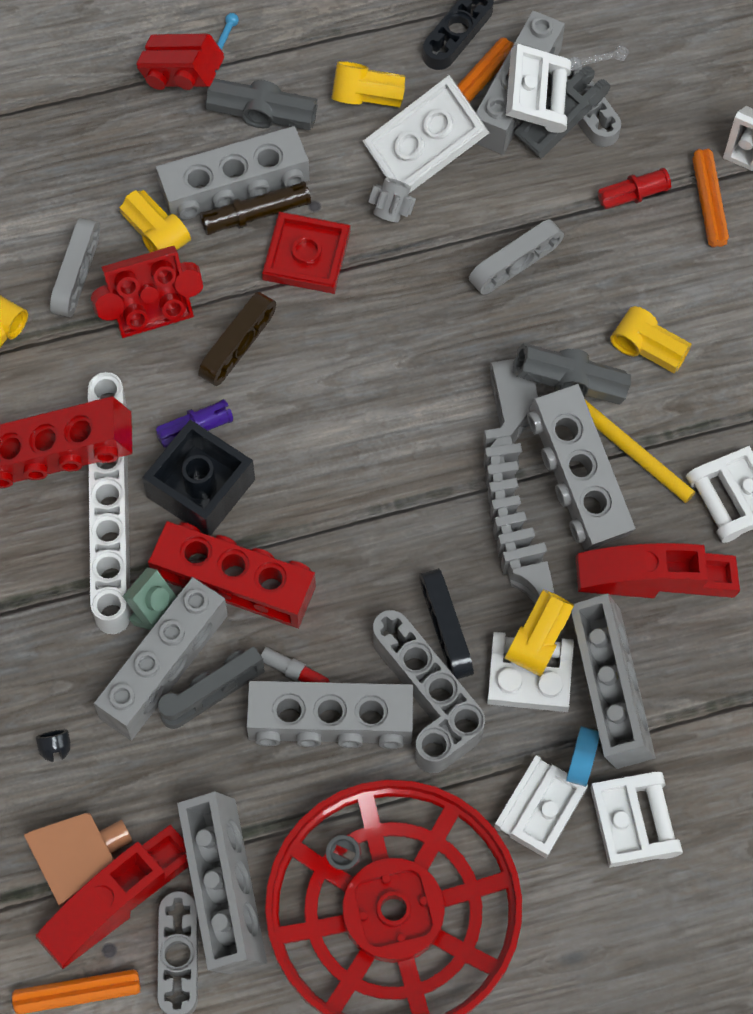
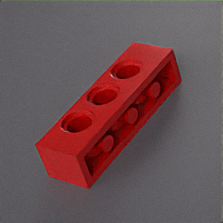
[0,396,133,488]
[148,521,316,629]

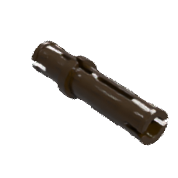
[200,181,311,235]

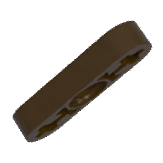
[198,292,276,386]

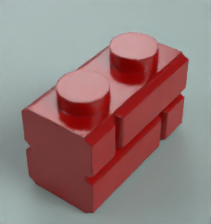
[136,33,224,90]

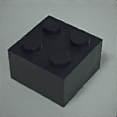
[142,420,255,536]

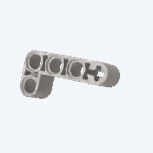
[373,610,485,773]

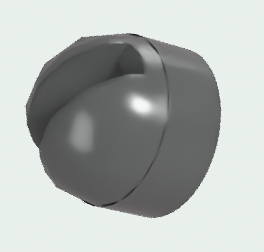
[326,835,361,870]

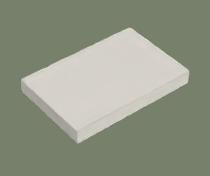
[363,75,490,193]

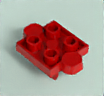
[91,246,204,338]

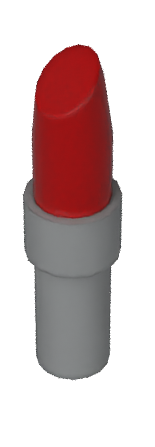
[261,647,330,683]

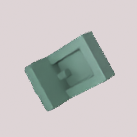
[122,567,177,630]

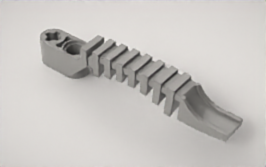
[483,359,554,604]

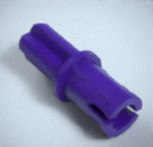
[156,399,233,448]

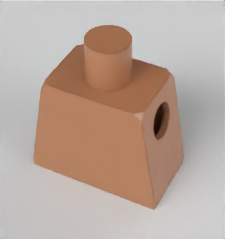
[24,813,133,908]

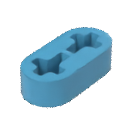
[566,726,600,787]

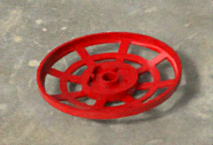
[265,780,522,1014]

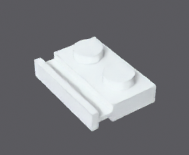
[494,755,588,859]

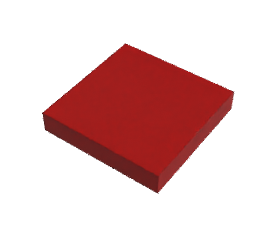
[262,212,351,294]

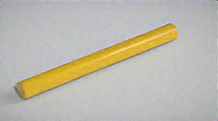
[585,400,695,503]

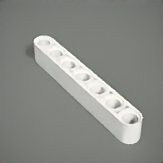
[88,372,131,634]

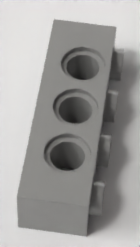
[476,11,565,155]
[156,126,310,219]
[527,384,636,551]
[94,577,228,741]
[571,594,656,769]
[247,681,413,749]
[177,791,267,974]

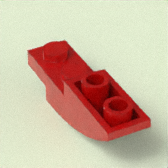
[576,543,740,599]
[36,824,189,970]

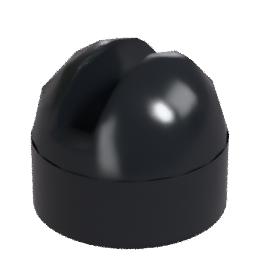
[36,729,71,762]

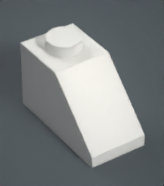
[723,106,753,171]

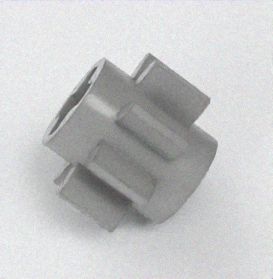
[368,178,416,223]

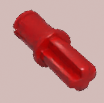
[598,168,671,209]

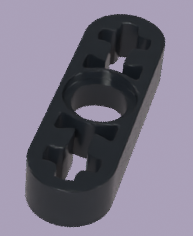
[423,0,494,70]
[419,568,474,679]

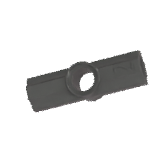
[206,78,318,130]
[513,343,631,405]

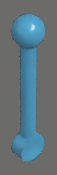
[215,13,239,72]

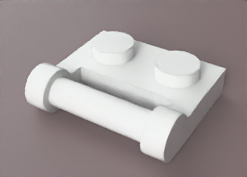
[506,43,571,133]
[686,446,753,543]
[487,632,574,712]
[590,772,683,868]

